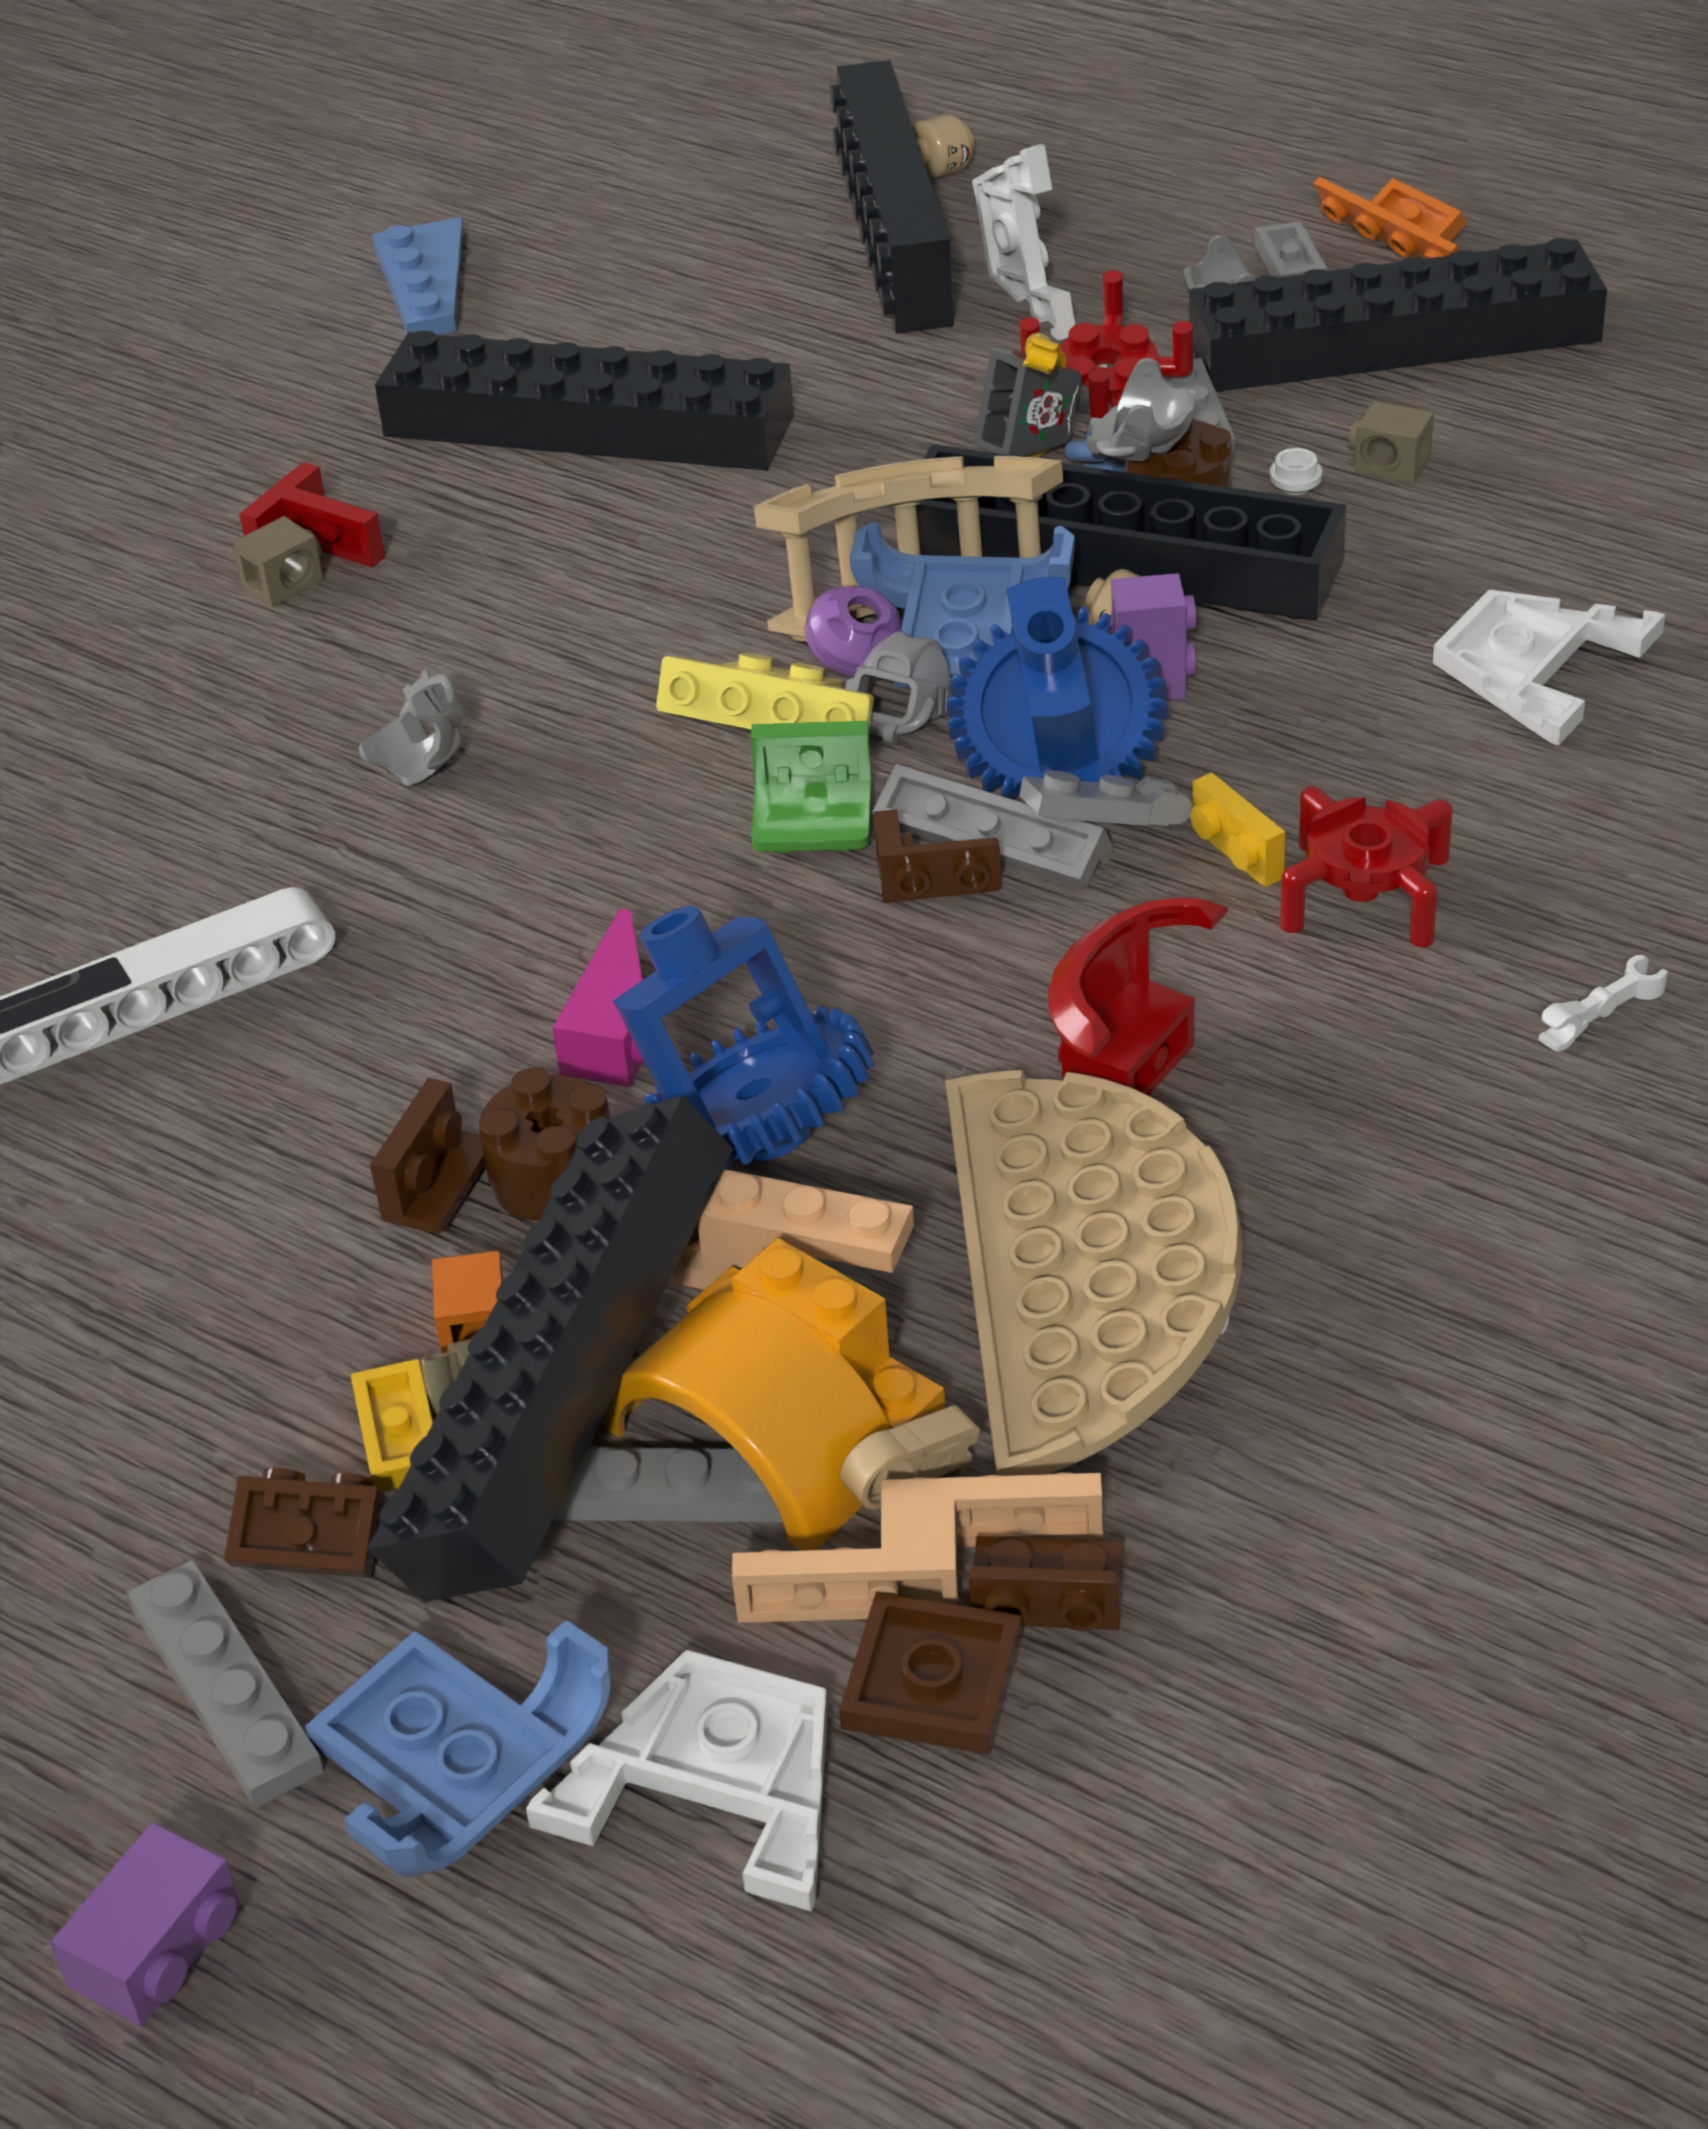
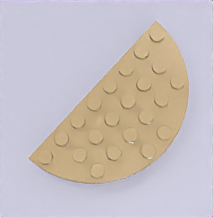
[945,1070,1243,1476]

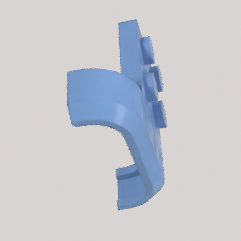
[850,522,1075,687]
[306,1619,610,1877]

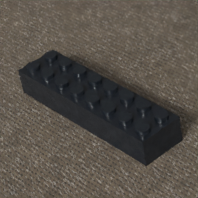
[830,60,953,334]
[1189,238,1607,392]
[375,331,794,471]
[916,444,1346,620]
[367,1095,733,1602]

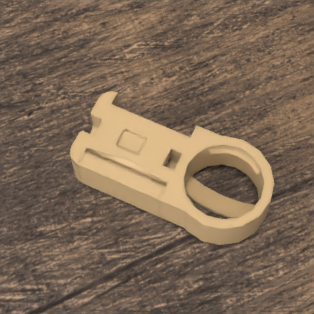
[840,1405,980,1510]

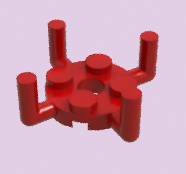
[1019,270,1193,420]
[1280,786,1453,947]

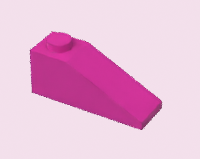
[552,909,645,1087]

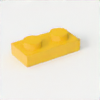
[1190,772,1285,887]
[350,1359,433,1492]

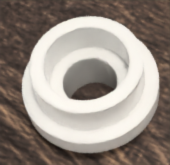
[1269,448,1322,495]

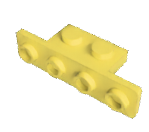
[656,653,874,729]

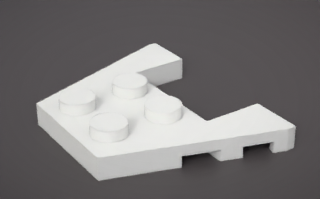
[972,144,1075,340]
[1433,589,1665,746]
[526,1650,828,1912]

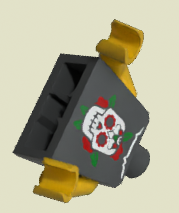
[973,333,1089,458]

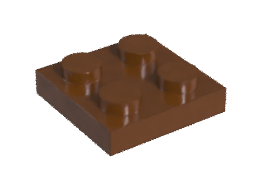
[839,1592,1022,1755]

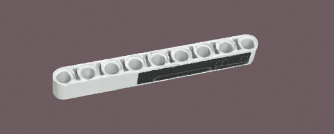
[0,887,335,1085]

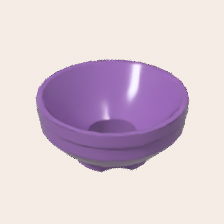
[804,585,903,677]

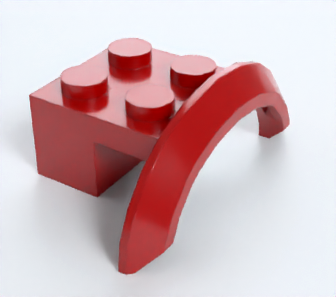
[1048,897,1228,1096]

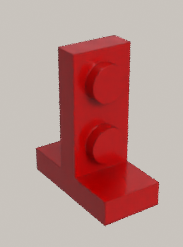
[239,462,385,568]

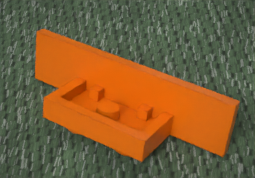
[1313,176,1467,259]

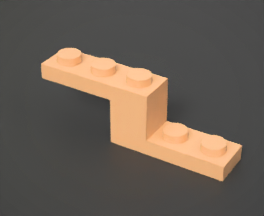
[669,1169,914,1290]
[732,1472,1103,1623]

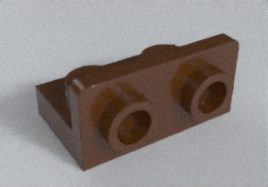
[370,1078,485,1234]
[223,1468,389,1578]
[969,1536,1123,1631]

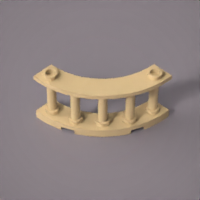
[754,456,1071,641]

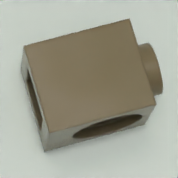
[1349,401,1434,484]
[232,516,323,607]

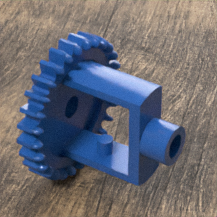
[946,577,1168,803]
[612,906,874,1169]

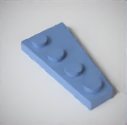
[372,217,465,335]

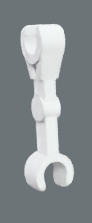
[1538,955,1668,1052]

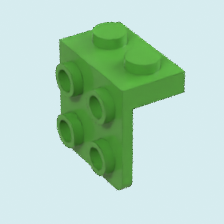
[751,721,872,853]

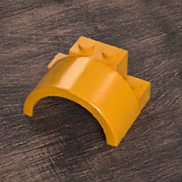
[601,1237,945,1551]

